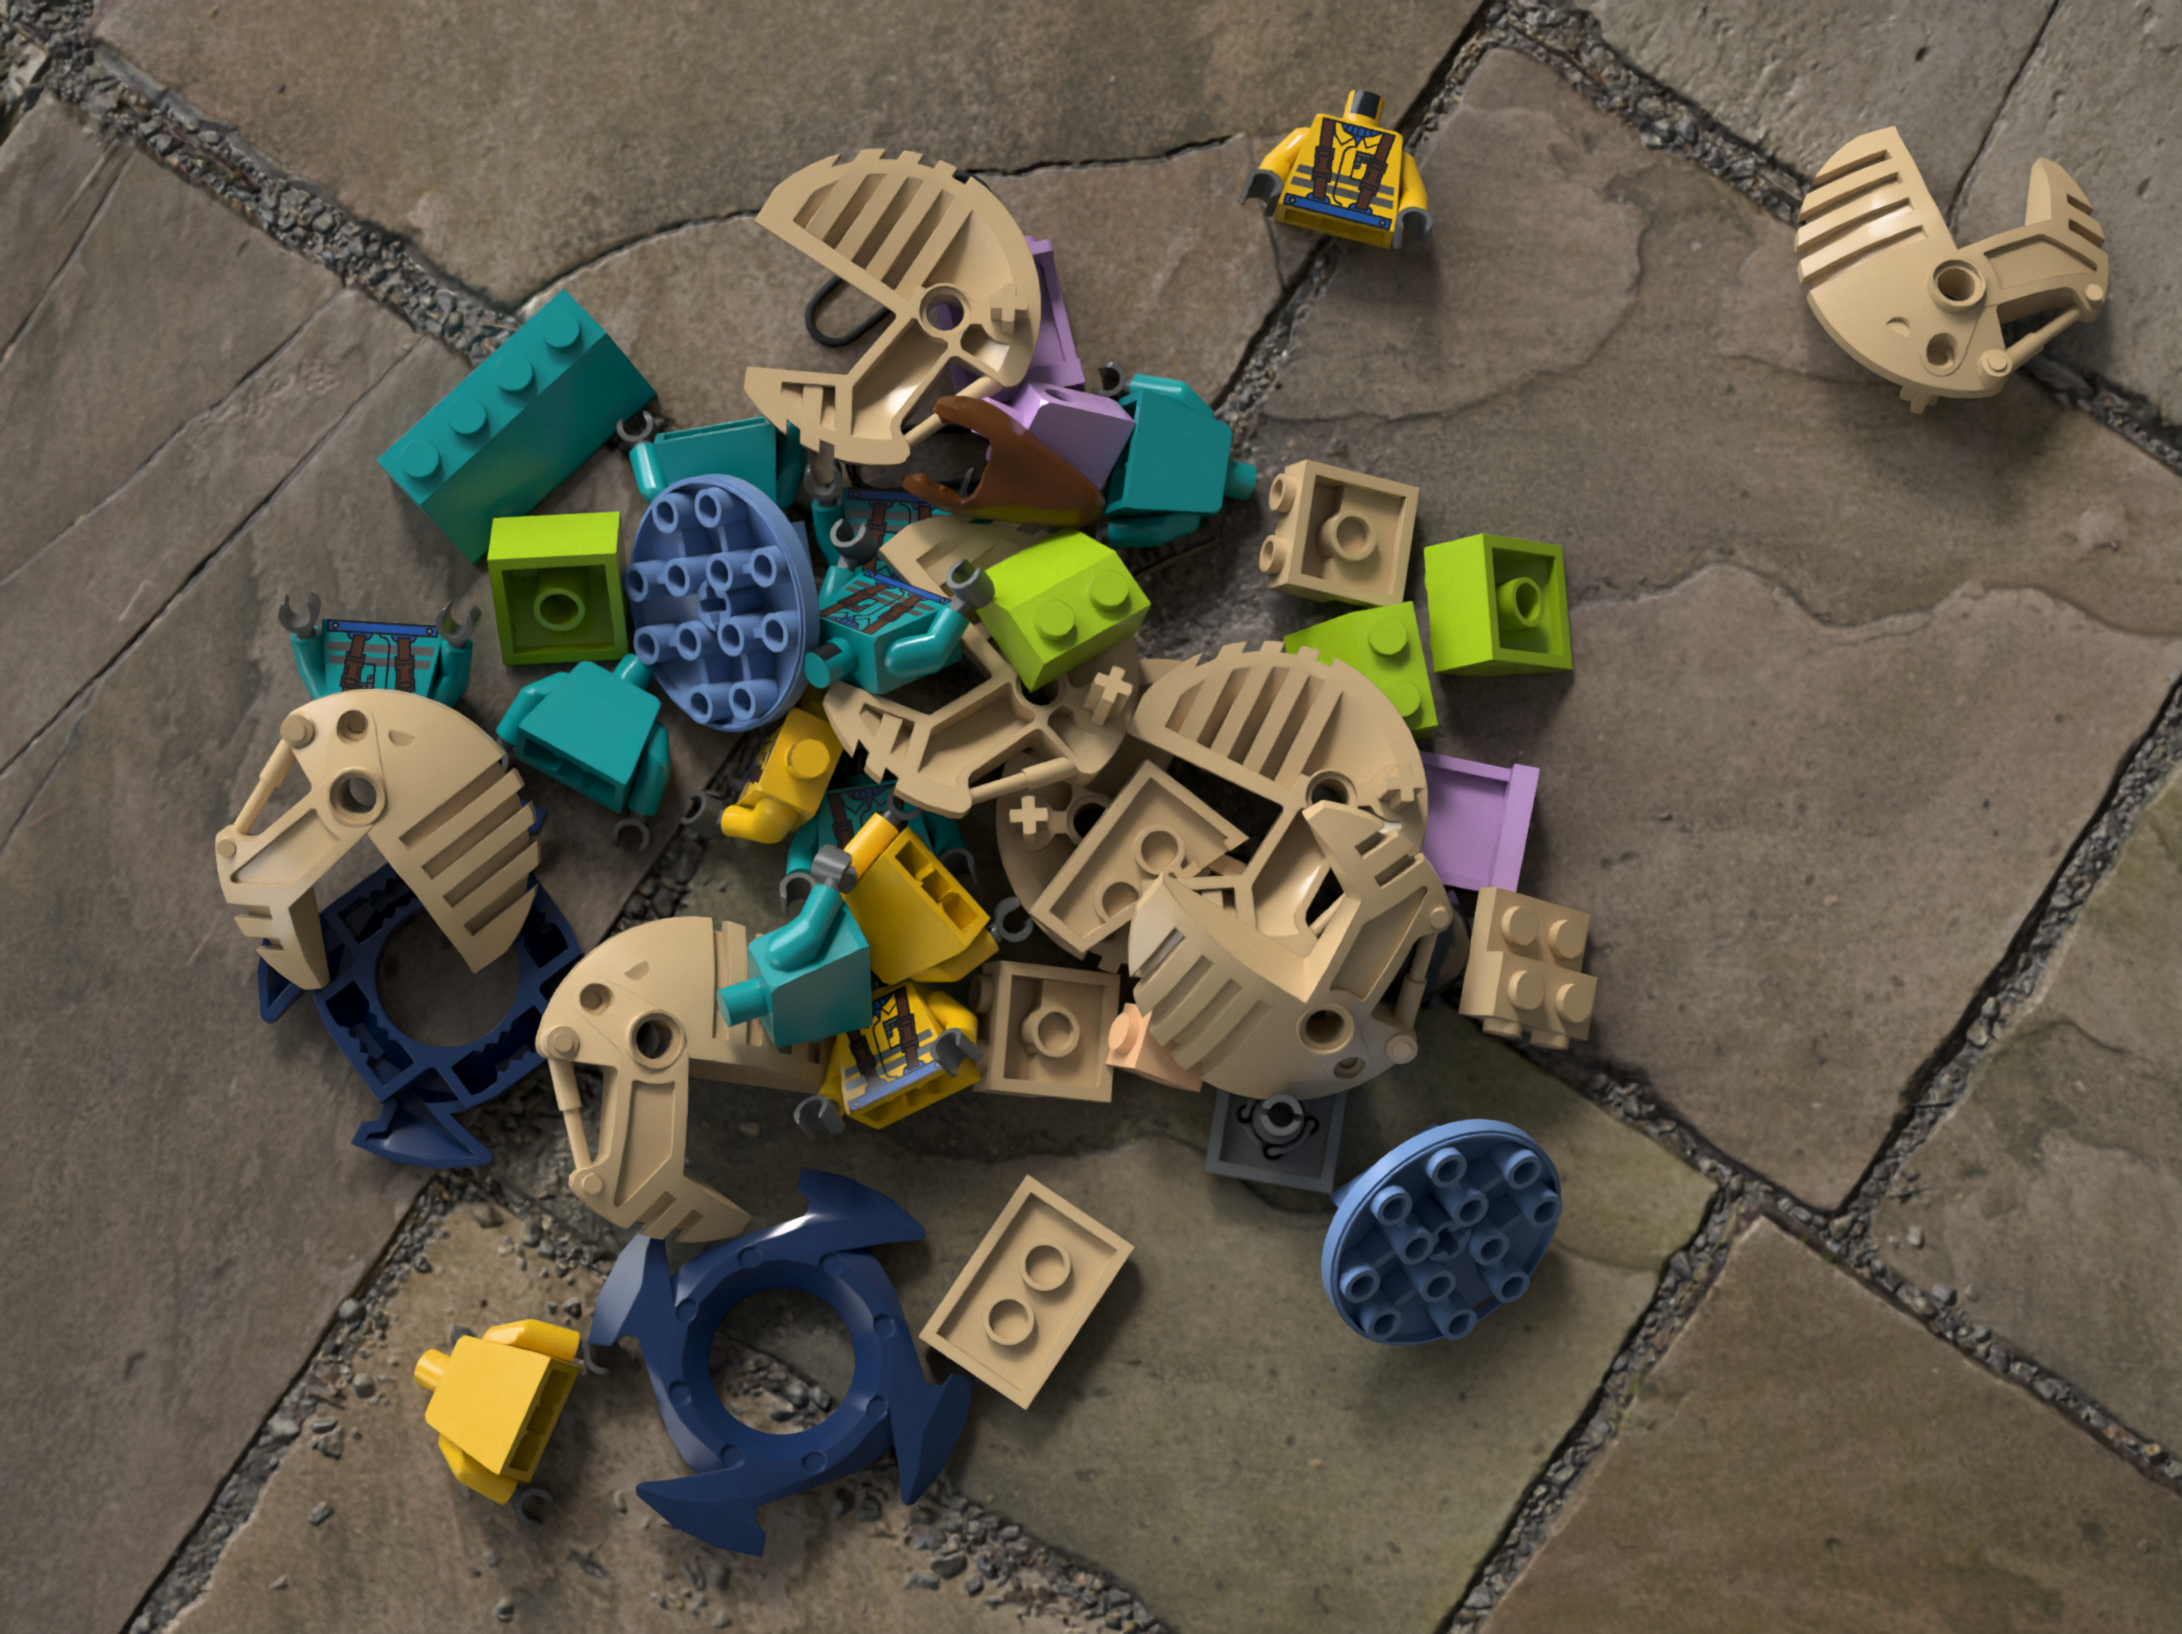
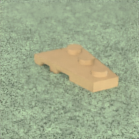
[1027,759,1249,953]

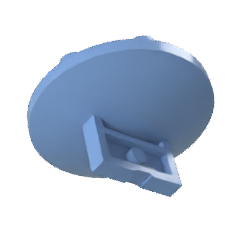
[622,474,820,732]
[1321,1119,1563,1346]

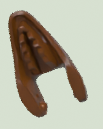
[902,396,1106,527]

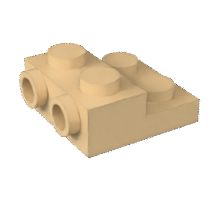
[1259,459,1420,609]
[1458,887,1598,1050]
[968,960,1121,1103]

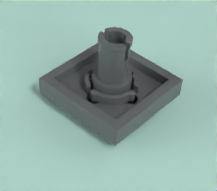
[1203,1088,1349,1195]

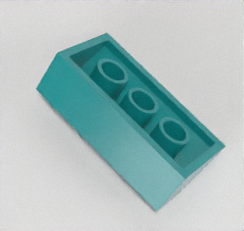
[376,288,658,566]

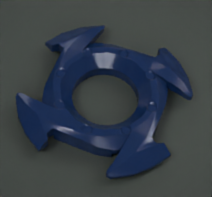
[258,800,586,1169]
[588,1167,975,1557]

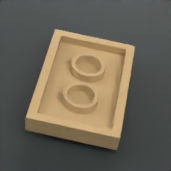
[918,1174,1135,1410]

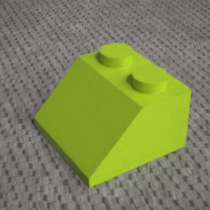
[487,511,630,665]
[975,527,1151,693]
[1424,533,1573,677]
[1283,601,1438,740]

